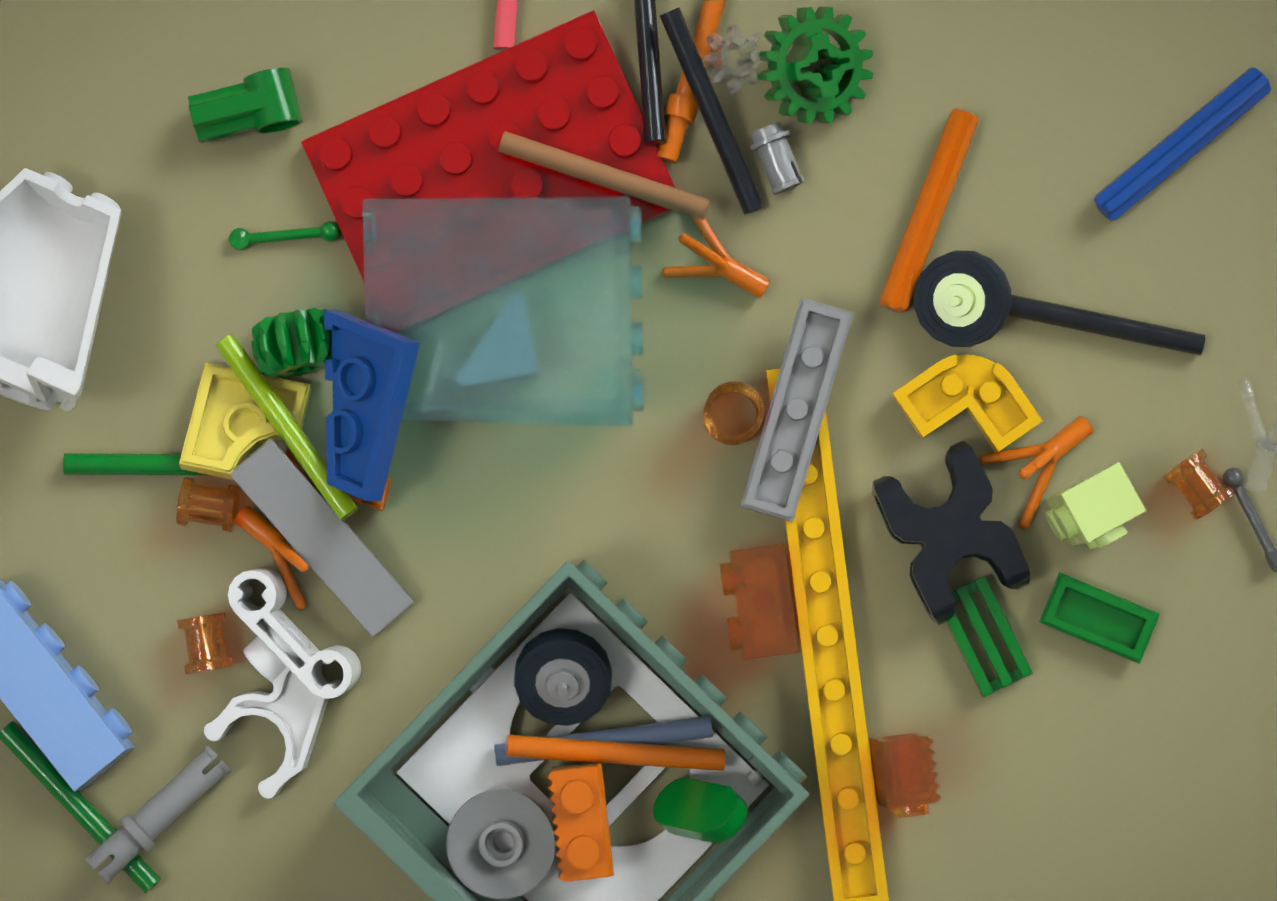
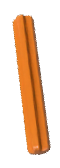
[880,109,978,313]

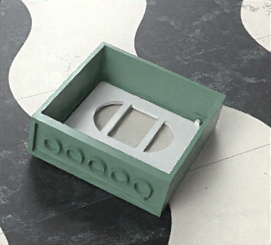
[333,560,810,901]

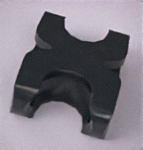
[872,441,1030,625]

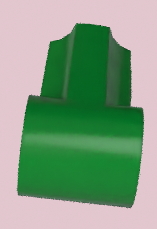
[188,68,302,144]

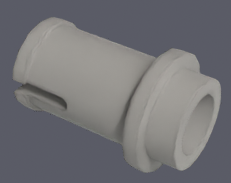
[749,122,806,195]

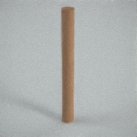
[498,131,710,220]

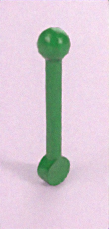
[229,221,341,251]

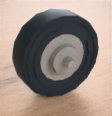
[514,628,612,726]

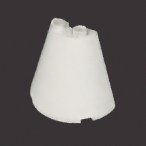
[0,168,122,411]

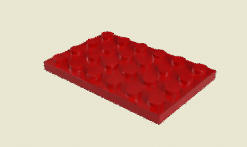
[301,10,675,334]

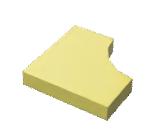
[179,363,312,480]

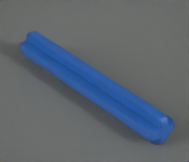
[1094,67,1271,221]

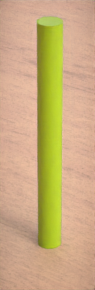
[216,334,358,521]

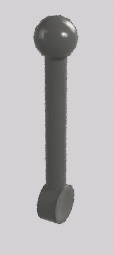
[1223,468,1277,572]

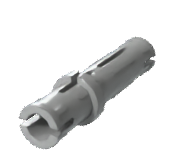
[84,745,231,884]

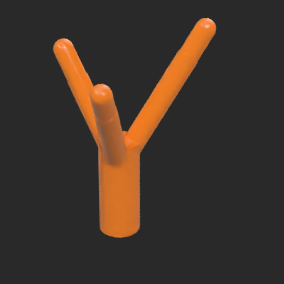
[661,216,770,298]
[978,416,1093,530]
[234,506,309,610]

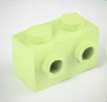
[1045,462,1146,550]

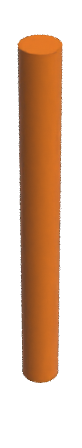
[505,735,726,771]

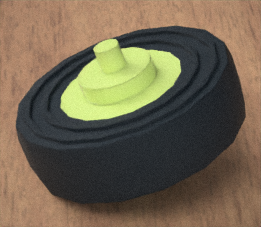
[914,251,1011,347]

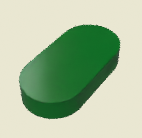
[653,778,747,843]

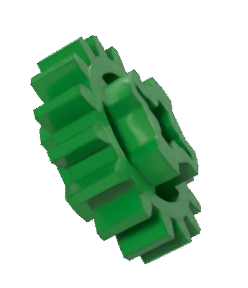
[757,7,873,124]

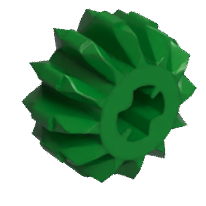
[251,308,332,378]

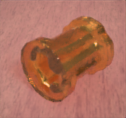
[1163,448,1235,520]
[176,477,240,532]
[177,612,233,674]

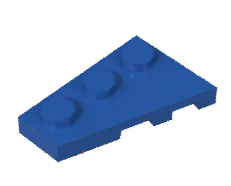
[324,310,420,502]

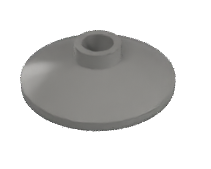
[446,789,556,900]

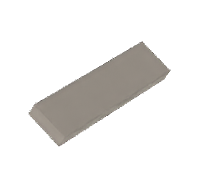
[740,298,853,522]
[229,437,414,637]

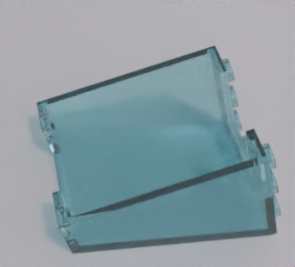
[363,195,644,426]

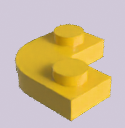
[891,354,1043,453]

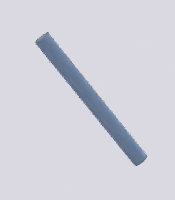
[494,716,713,766]

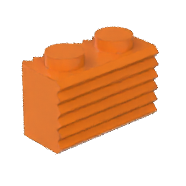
[547,762,614,882]

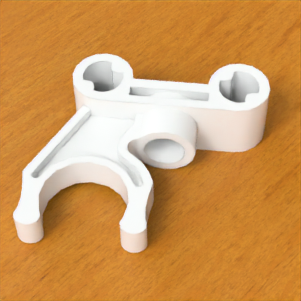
[204,567,361,799]

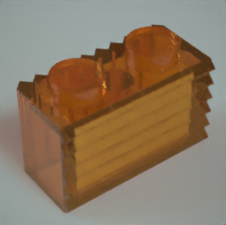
[869,732,941,818]

